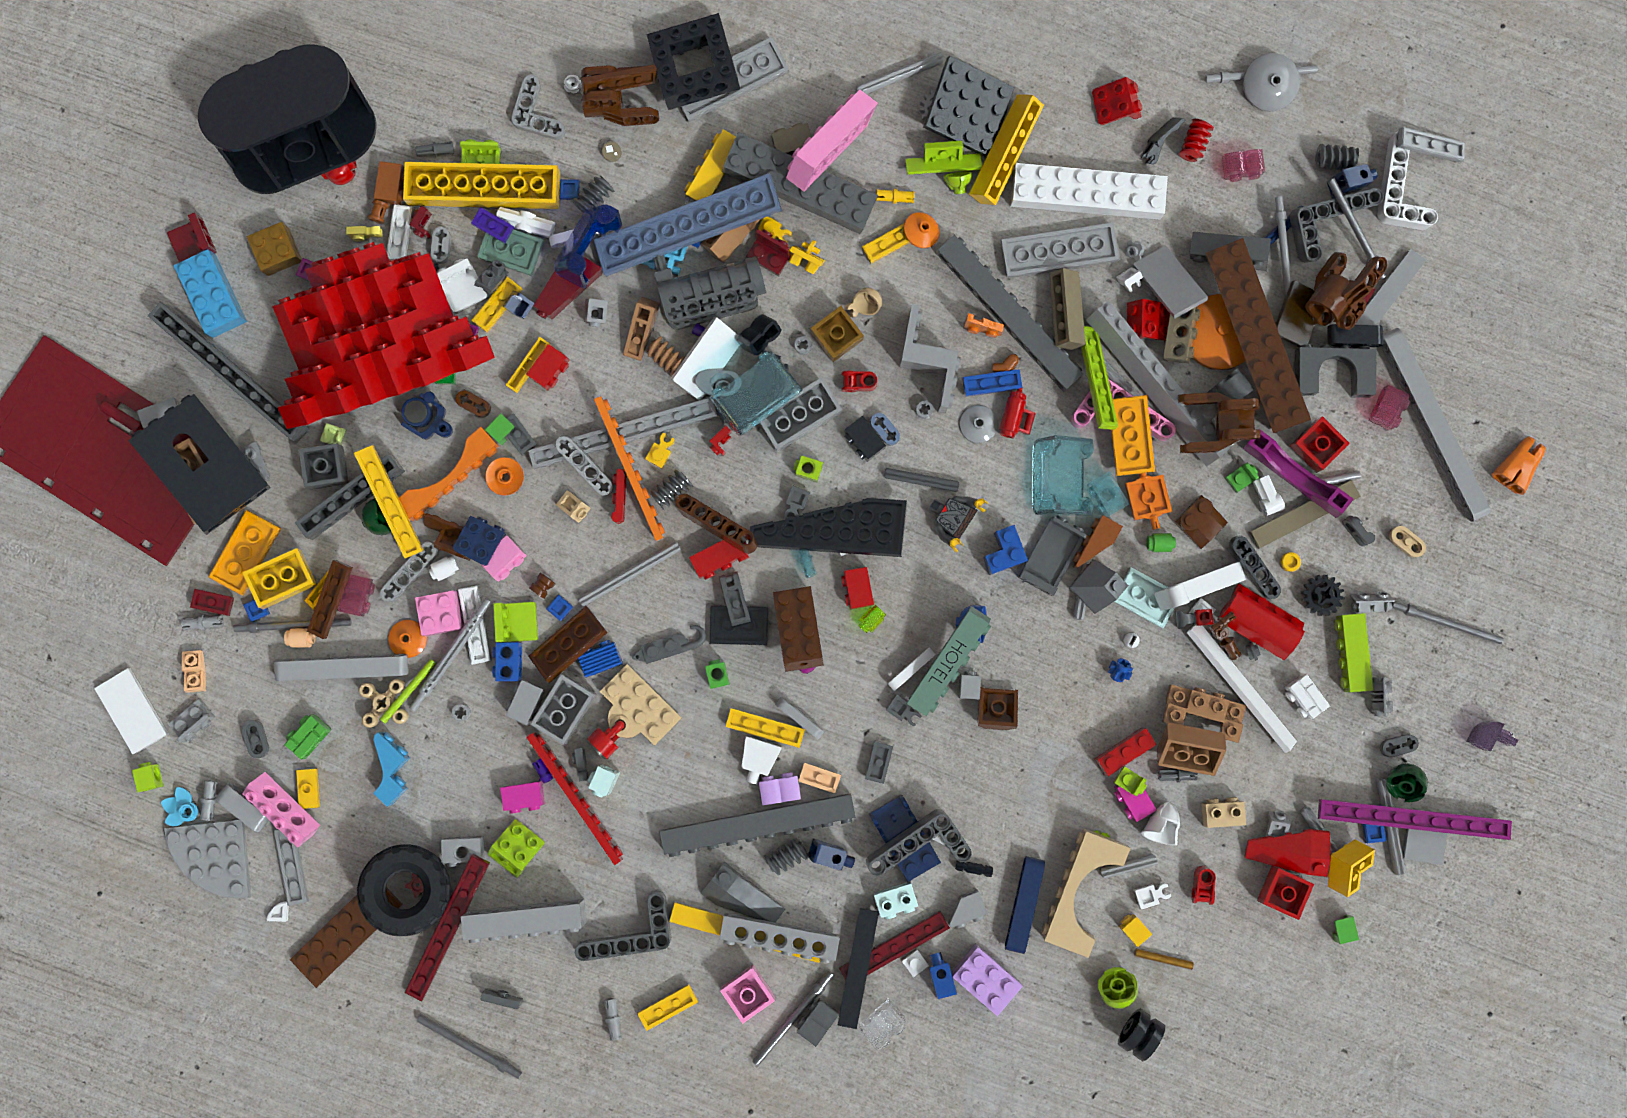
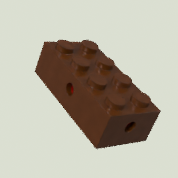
[773,586,824,672]

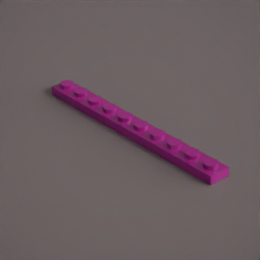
[1317,799,1512,840]

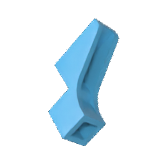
[373,732,410,807]

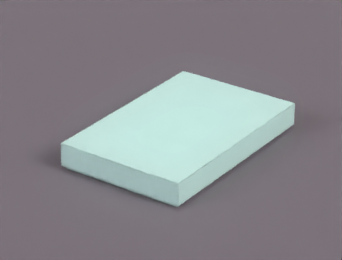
[1114,567,1174,629]

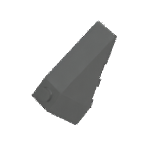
[701,862,785,923]

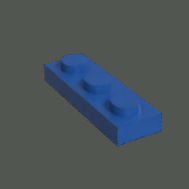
[963,369,1023,397]

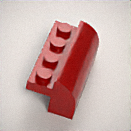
[1219,583,1305,660]

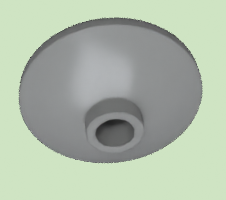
[960,405,998,443]

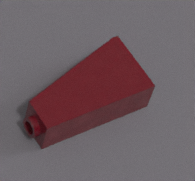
[533,248,603,320]

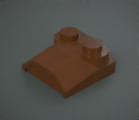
[1173,495,1228,549]
[977,687,1018,730]

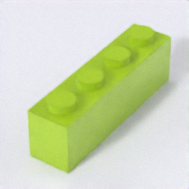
[1334,613,1373,692]

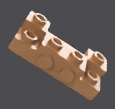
[1162,685,1246,743]

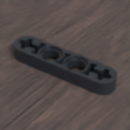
[1229,536,1281,599]

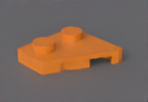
[963,313,1004,338]

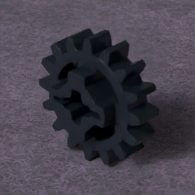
[1301,575,1345,616]

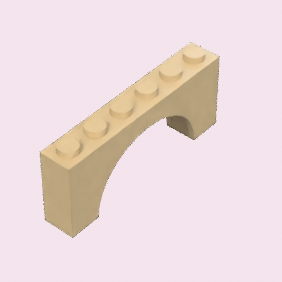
[1041,828,1131,958]

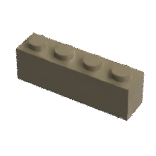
[1049,268,1086,350]

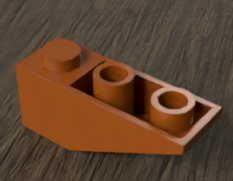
[1073,515,1123,568]

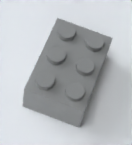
[530,674,597,745]

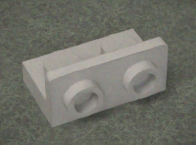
[168,699,215,743]

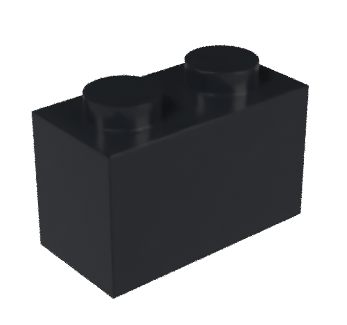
[844,416,886,462]

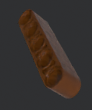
[675,494,757,554]

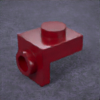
[409,206,432,239]

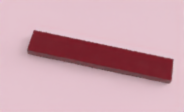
[839,911,950,981]

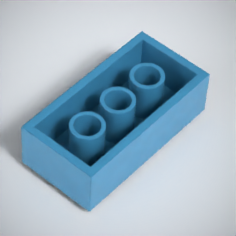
[173,249,247,338]

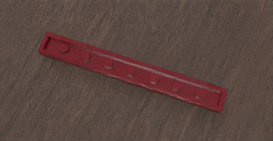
[404,854,491,1002]

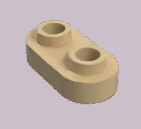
[1389,526,1426,558]

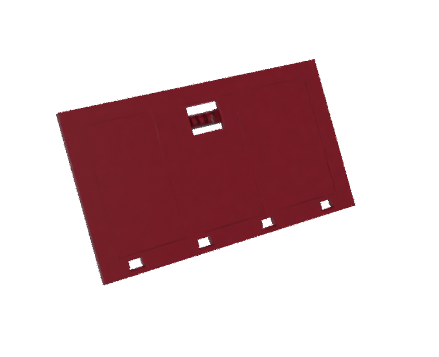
[0,335,209,566]

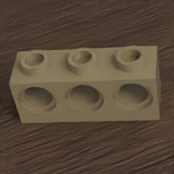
[1163,306,1200,364]

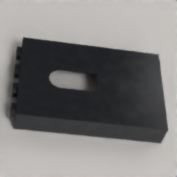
[128,394,271,535]

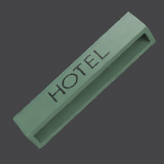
[907,606,991,716]

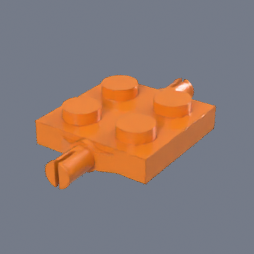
[1125,473,1172,530]

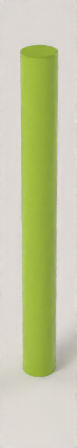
[379,659,436,724]

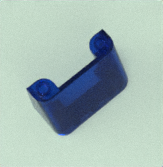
[554,204,622,289]

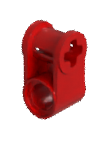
[841,371,878,392]
[1191,866,1216,905]

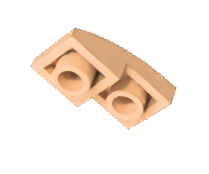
[182,650,206,693]

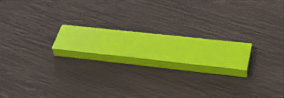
[1081,326,1118,430]

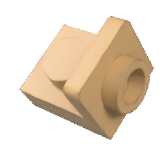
[556,490,590,523]

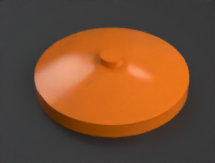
[1182,294,1246,370]

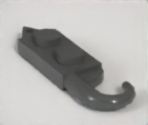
[632,625,706,664]

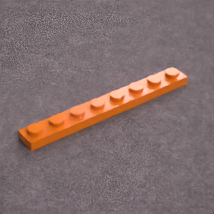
[594,396,665,541]

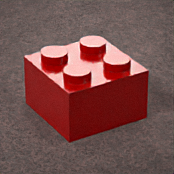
[1289,416,1350,473]
[1257,866,1314,920]

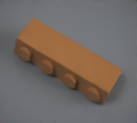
[701,219,760,263]

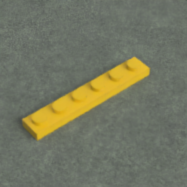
[354,445,424,558]

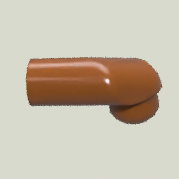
[993,354,1019,372]

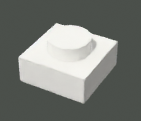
[901,949,929,977]

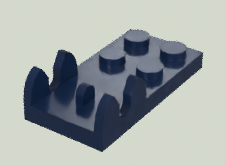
[869,795,941,882]

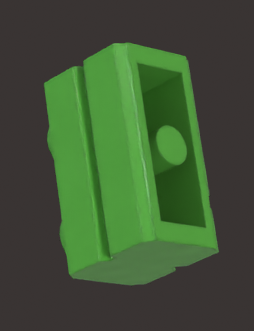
[284,714,332,760]

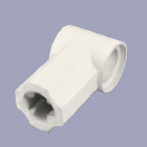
[1252,475,1285,516]

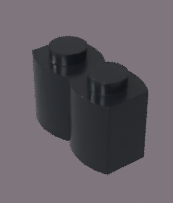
[737,314,782,356]

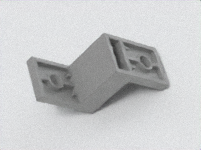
[900,304,961,414]

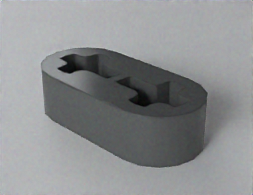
[1380,734,1419,757]

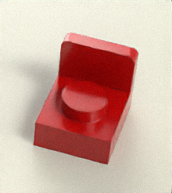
[710,426,732,456]

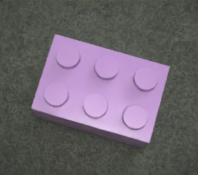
[951,944,1023,1017]

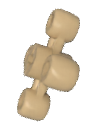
[359,679,409,728]

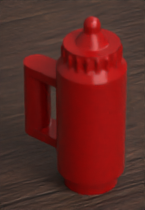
[999,388,1036,439]

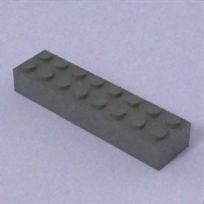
[722,132,878,234]

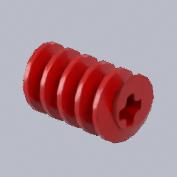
[1179,119,1214,162]

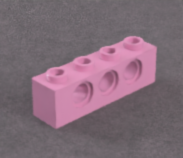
[242,772,320,848]

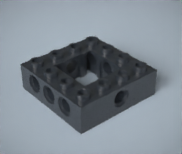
[646,13,741,110]

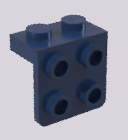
[453,516,506,566]

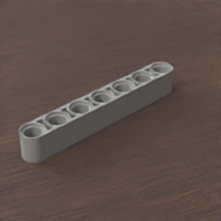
[274,654,408,681]

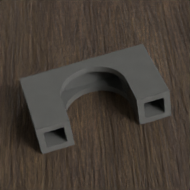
[1294,344,1377,398]

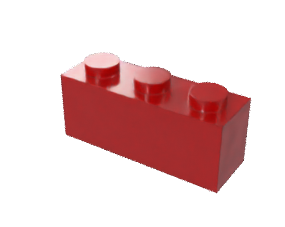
[689,540,750,580]
[1094,727,1157,776]

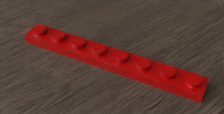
[526,732,623,865]

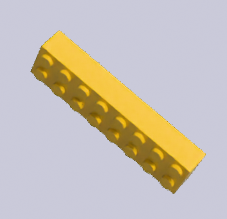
[403,162,561,209]

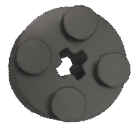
[1207,369,1254,399]

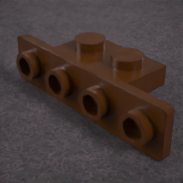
[424,513,471,561]

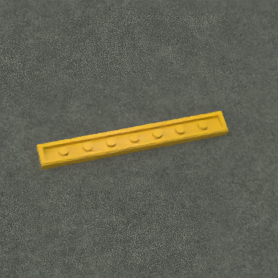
[669,902,824,963]

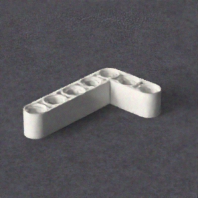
[1377,130,1438,230]
[1154,562,1246,611]

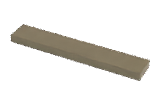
[1249,480,1361,549]

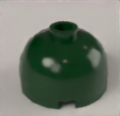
[362,498,392,536]
[1386,763,1428,803]

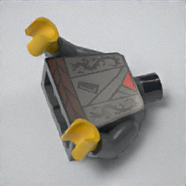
[929,496,989,553]

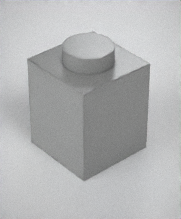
[959,671,981,699]

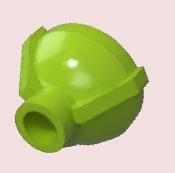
[944,171,972,194]

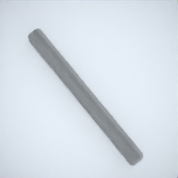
[578,542,681,606]

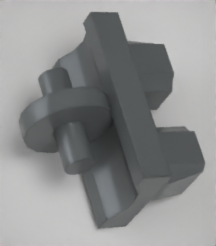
[474,260,509,295]

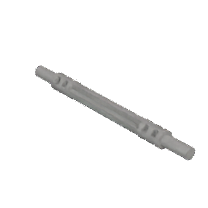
[409,598,492,712]

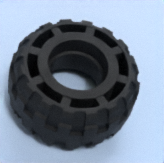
[357,844,450,936]

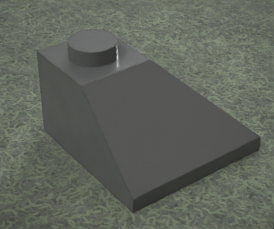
[1069,559,1129,614]

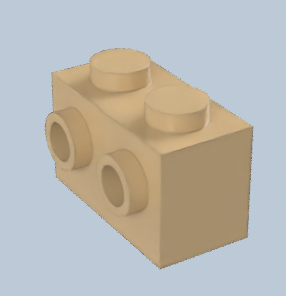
[1201,797,1246,828]

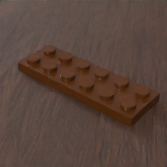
[290,887,403,988]

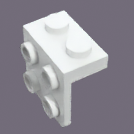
[437,259,487,313]

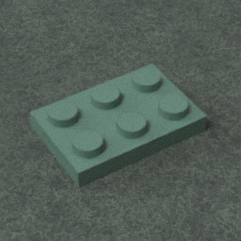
[477,230,544,276]

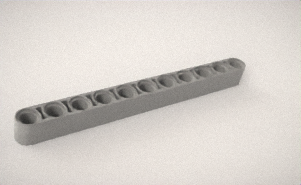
[1381,328,1491,522]

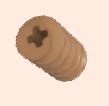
[646,336,685,377]

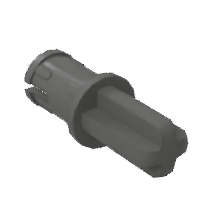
[415,141,454,157]
[1158,769,1198,783]

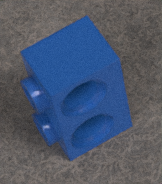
[492,642,522,681]

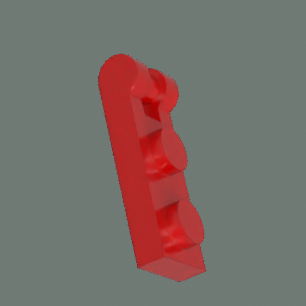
[611,469,627,524]

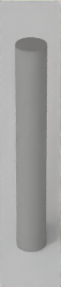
[1321,471,1361,484]

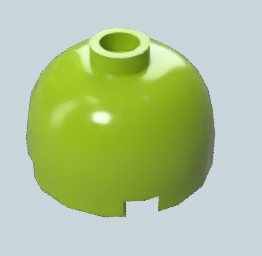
[1098,967,1138,1009]

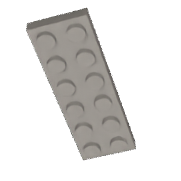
[681,37,789,122]
[1001,223,1119,278]

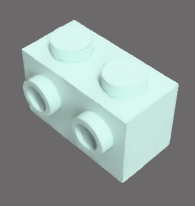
[588,764,620,797]
[873,881,918,919]

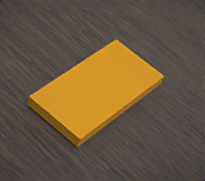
[1111,395,1155,476]
[208,510,281,596]

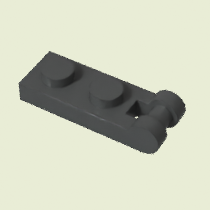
[719,571,751,626]

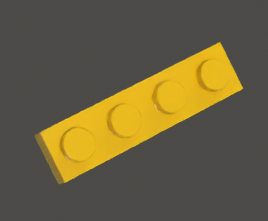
[725,708,805,748]

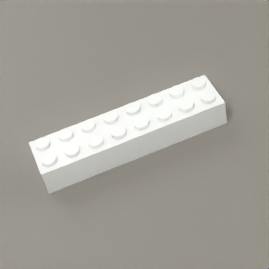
[1010,163,1168,220]

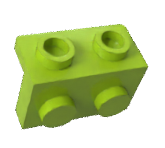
[460,139,501,164]

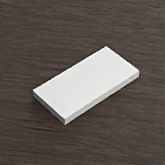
[670,317,740,401]
[94,668,168,754]

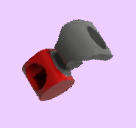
[1176,609,1214,629]

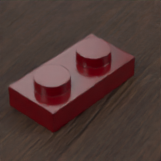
[190,589,235,616]

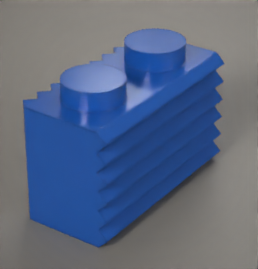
[578,640,623,678]

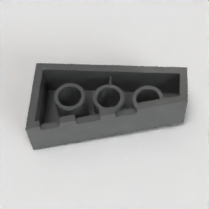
[1190,232,1271,271]

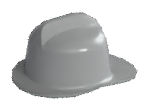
[695,369,742,400]

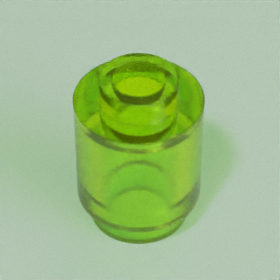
[858,605,886,633]

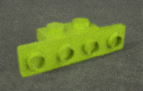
[905,141,982,175]

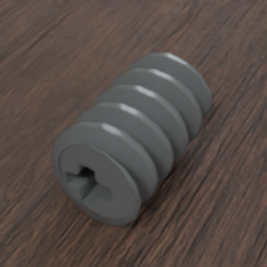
[1315,144,1359,170]
[573,176,615,217]
[650,470,693,510]
[764,837,808,875]

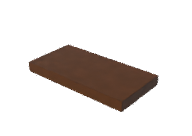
[528,606,608,683]

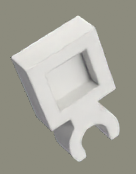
[1134,883,1171,910]

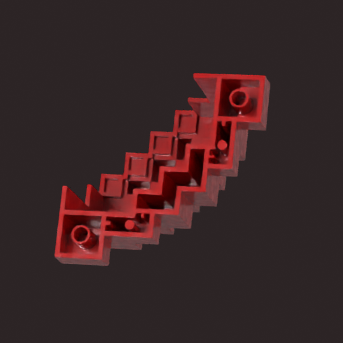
[272,242,495,429]

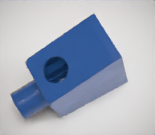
[929,952,957,999]

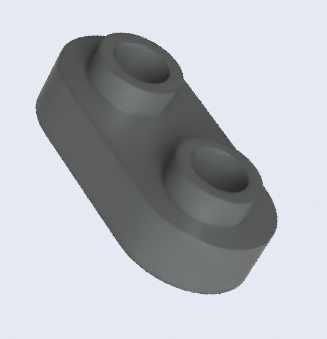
[242,720,269,758]

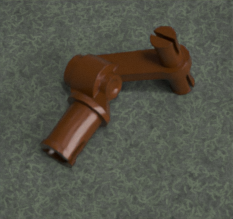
[1209,612,1242,660]

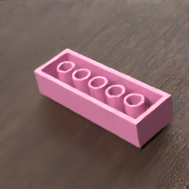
[786,90,878,192]

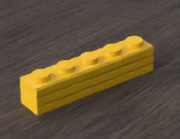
[506,336,550,393]

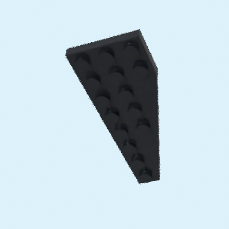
[748,498,907,557]

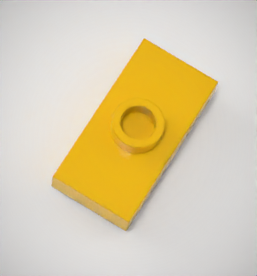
[296,768,320,809]

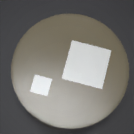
[602,142,622,162]

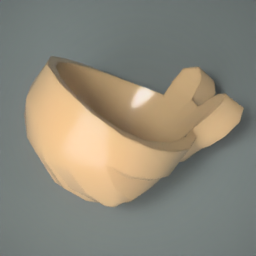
[845,288,882,317]

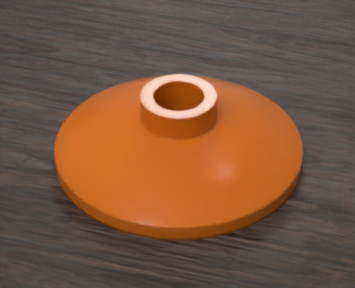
[904,212,940,248]
[485,457,524,496]
[388,620,427,658]

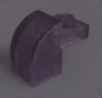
[1466,721,1518,752]

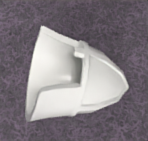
[1141,801,1180,845]

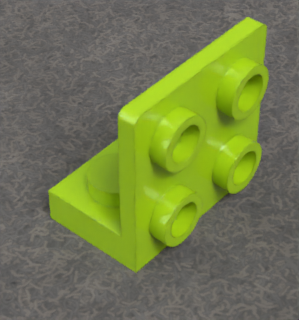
[494,602,538,643]
[487,819,545,878]

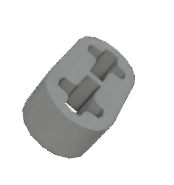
[431,227,451,264]

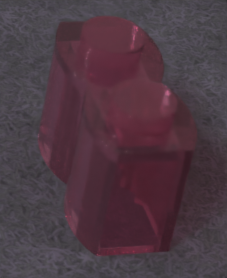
[1222,149,1265,182]
[1368,385,1410,430]
[338,574,375,617]

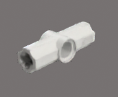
[496,207,555,238]

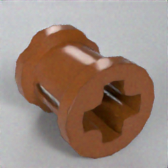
[367,199,390,224]

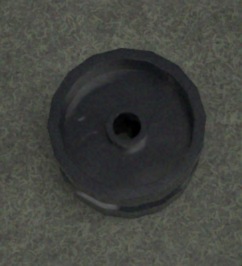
[1118,1008,1166,1062]

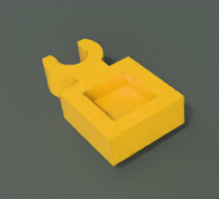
[758,216,792,243]
[645,433,675,469]

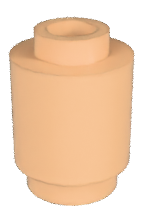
[284,628,316,648]

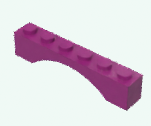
[1243,430,1354,518]

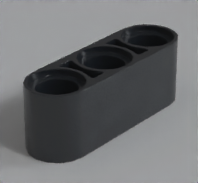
[1327,324,1383,347]

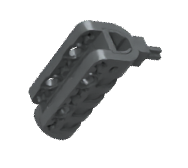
[653,255,766,330]

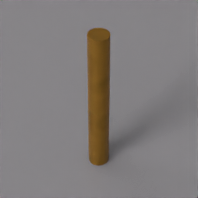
[1134,949,1194,970]

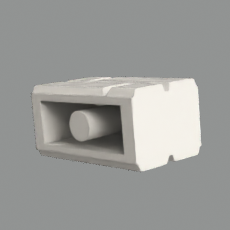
[1284,674,1330,719]

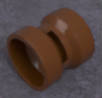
[529,572,556,599]

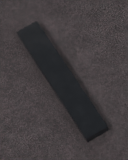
[837,908,879,1029]

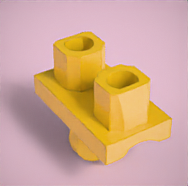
[789,240,825,274]

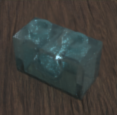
[1087,471,1129,517]

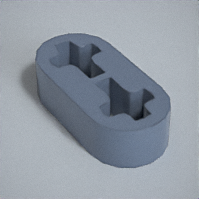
[870,413,900,446]

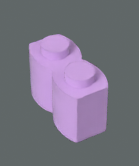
[759,772,801,805]

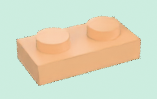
[798,763,841,793]

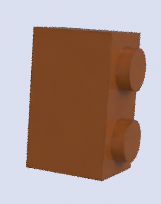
[374,161,405,205]

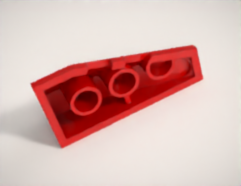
[1244,829,1331,877]

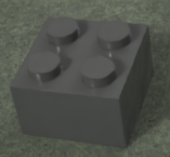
[299,443,349,490]

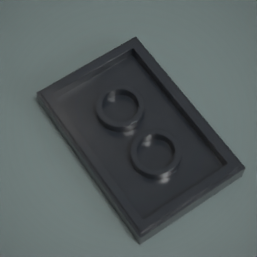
[709,605,768,645]

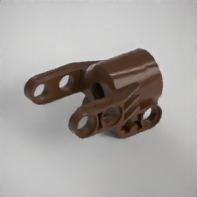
[580,65,659,126]
[1305,252,1387,330]
[1178,392,1261,453]

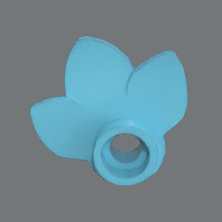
[161,787,198,826]

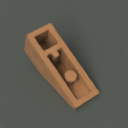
[623,297,660,361]

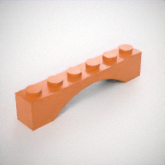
[399,427,499,521]

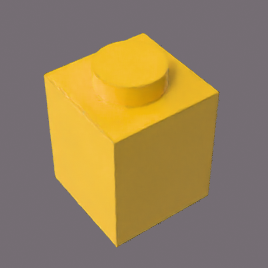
[1119,914,1152,947]

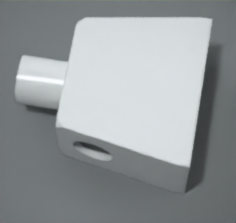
[742,736,782,784]

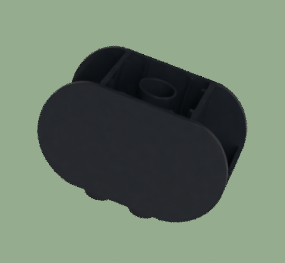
[198,44,377,194]

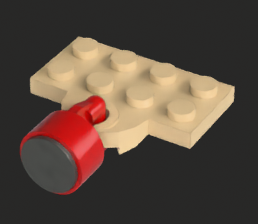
[587,664,682,759]

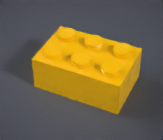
[242,548,317,609]

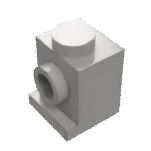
[584,299,608,327]

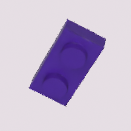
[471,207,514,244]

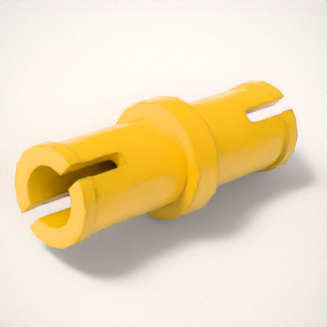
[876,188,915,204]

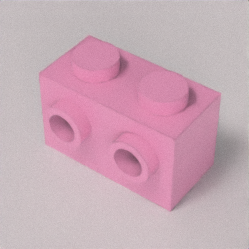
[482,535,527,582]

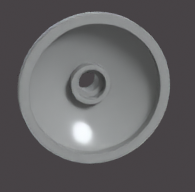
[1243,53,1300,112]

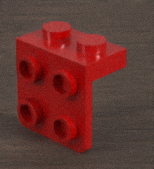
[1092,77,1142,125]
[1127,299,1170,341]

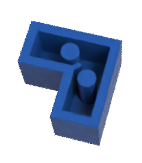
[983,525,1028,575]

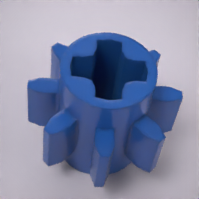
[1108,658,1133,682]

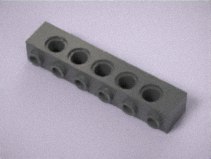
[295,453,405,540]

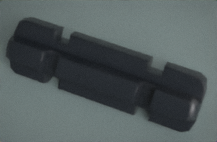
[955,860,993,877]

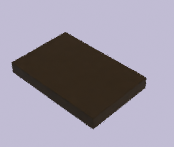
[1275,280,1315,347]

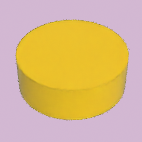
[1280,552,1301,572]

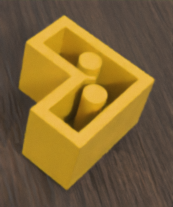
[1328,839,1375,898]

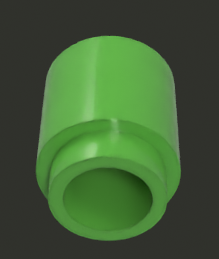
[1146,533,1176,553]

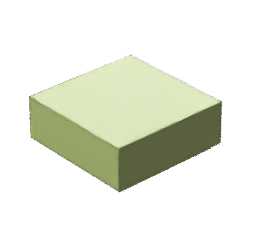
[320,423,346,445]

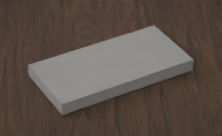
[1133,245,1208,319]

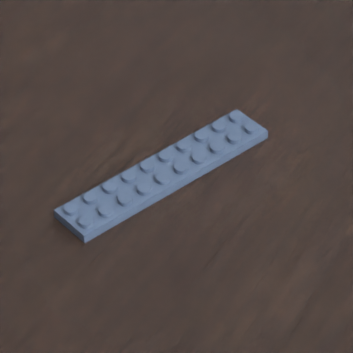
[594,173,782,277]

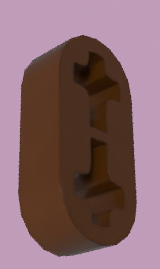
[456,390,491,418]

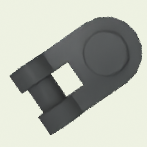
[1343,516,1375,546]

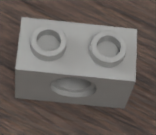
[441,836,485,867]

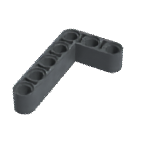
[1290,188,1384,263]
[866,809,972,876]
[575,891,672,961]

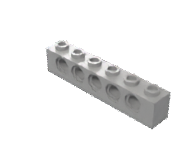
[720,913,840,963]

